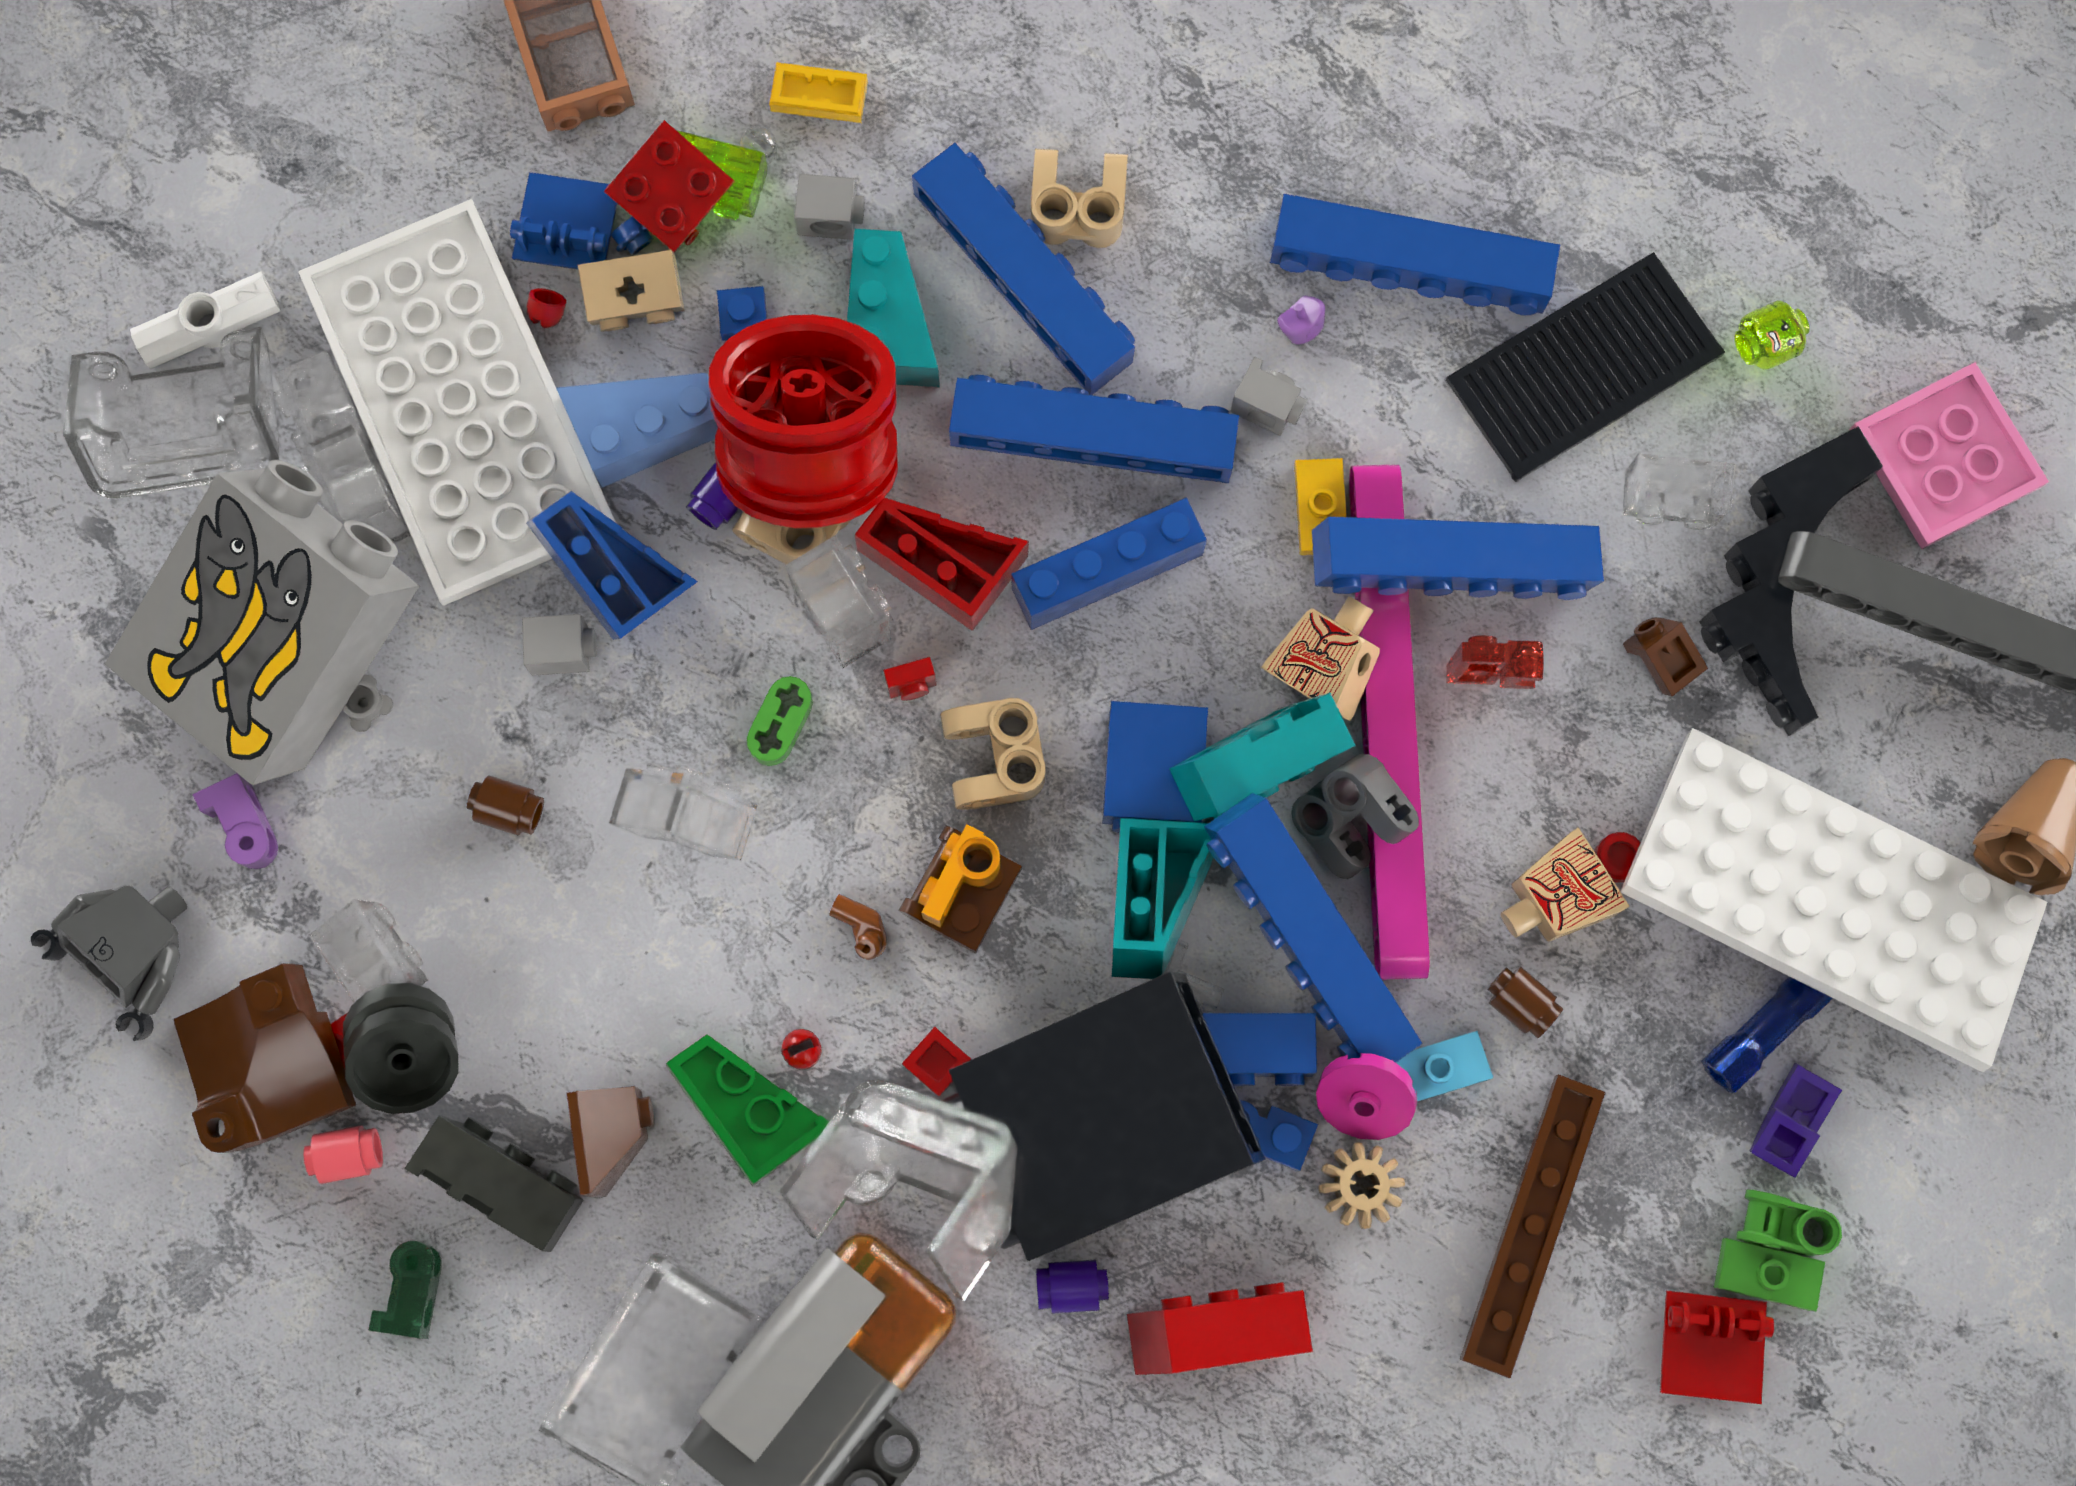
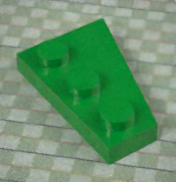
[666,1034,834,1187]

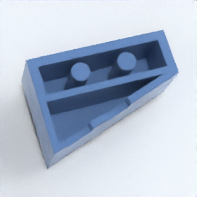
[556,373,718,488]

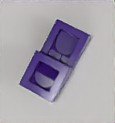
[1750,1063,1842,1178]

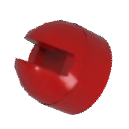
[526,288,567,328]
[781,1029,822,1070]

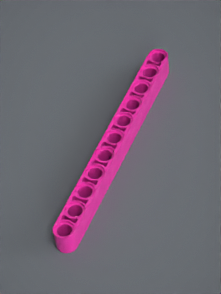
[1349,465,1430,980]

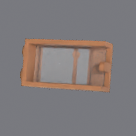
[504,0,635,132]

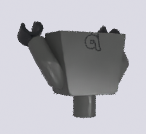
[31,886,187,1041]

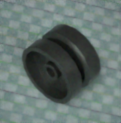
[343,983,458,1114]

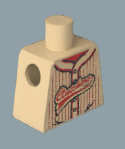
[1261,596,1380,721]
[1501,827,1630,942]

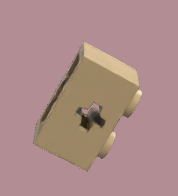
[578,250,685,332]

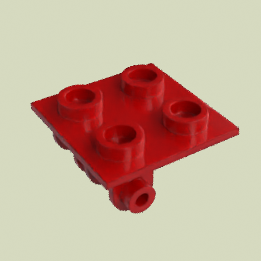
[604,120,735,253]
[1660,1291,1774,1405]

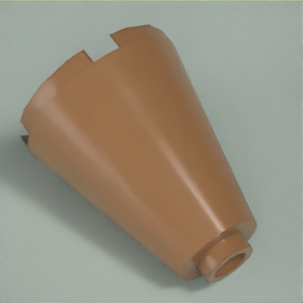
[1972,758,2076,895]

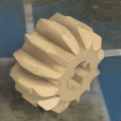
[1318,1142,1405,1229]

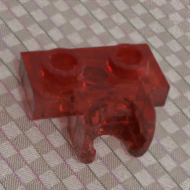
[1446,635,1544,689]

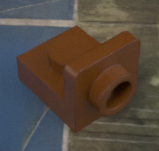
[1623,617,1708,696]

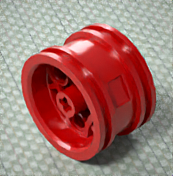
[709,314,898,528]

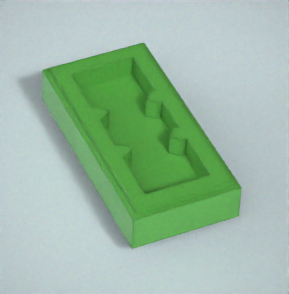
[1714,1238,1825,1312]

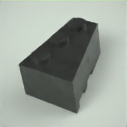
[404,1116,584,1252]

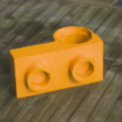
[918,824,1000,928]

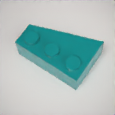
[847,228,940,387]
[1169,692,1356,821]
[1111,818,1214,979]

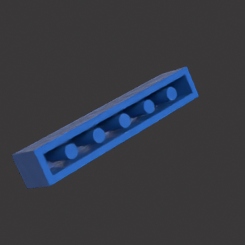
[912,143,1135,395]
[1270,194,1560,315]
[949,375,1239,483]
[1312,517,1604,600]
[1204,793,1423,1063]

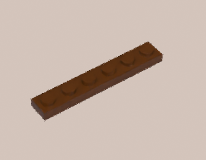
[1459,1074,1606,1379]

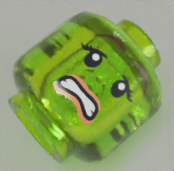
[1734,300,1810,370]

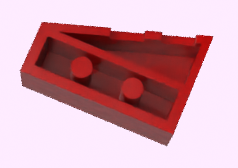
[854,497,1029,631]
[1127,1282,1313,1375]

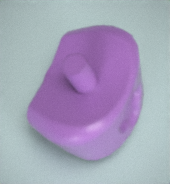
[1277,295,1325,344]

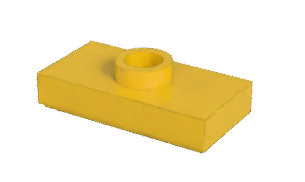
[769,62,868,123]
[1294,458,1347,555]

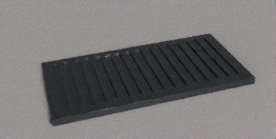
[1446,252,1725,482]

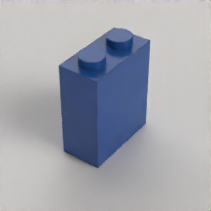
[1102,701,1208,833]

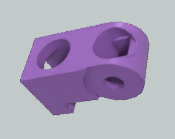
[193,773,278,869]

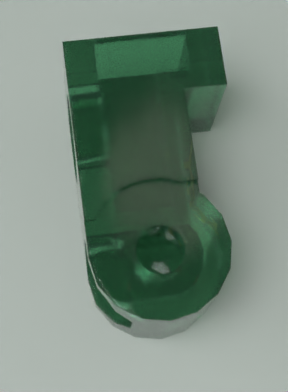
[368,1241,442,1339]

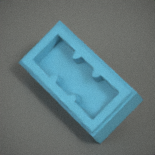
[1396,1031,1493,1102]

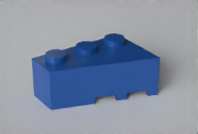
[526,491,698,639]

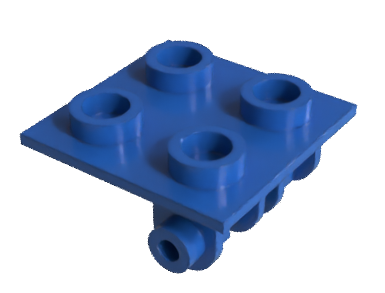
[510,172,617,269]

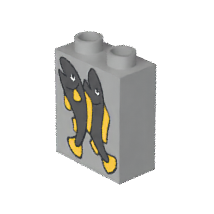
[105,460,419,785]

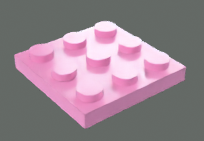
[1849,362,2049,549]

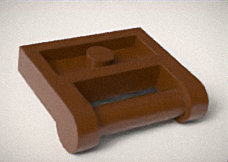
[898,825,1022,954]

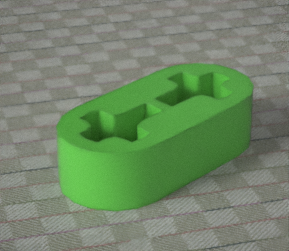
[747,676,813,766]

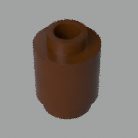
[467,775,544,836]
[1487,966,1563,1038]

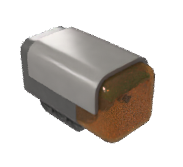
[680,1232,957,1486]

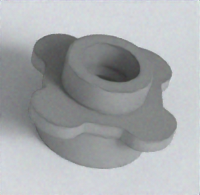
[342,675,393,732]

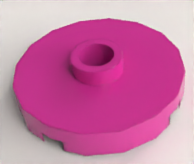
[1316,1053,1417,1140]

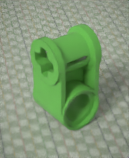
[1736,1189,1842,1256]

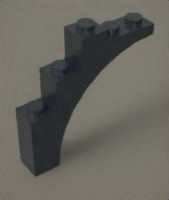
[1699,426,1883,736]

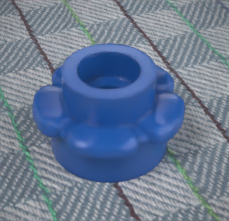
[611,217,654,255]

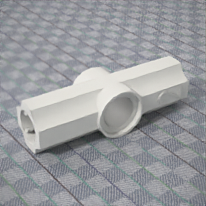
[130,272,281,369]

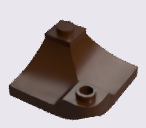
[173,963,357,1153]

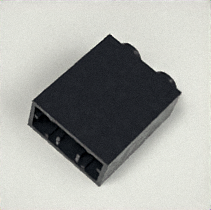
[941,971,1266,1261]

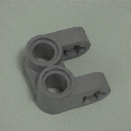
[1291,754,1419,879]

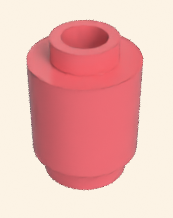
[304,1125,383,1184]

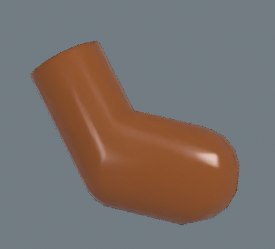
[829,894,887,960]

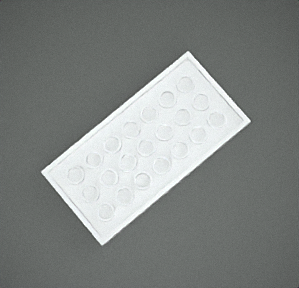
[298,199,616,606]
[1620,728,2047,1072]

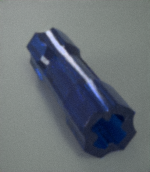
[1701,976,1833,1093]

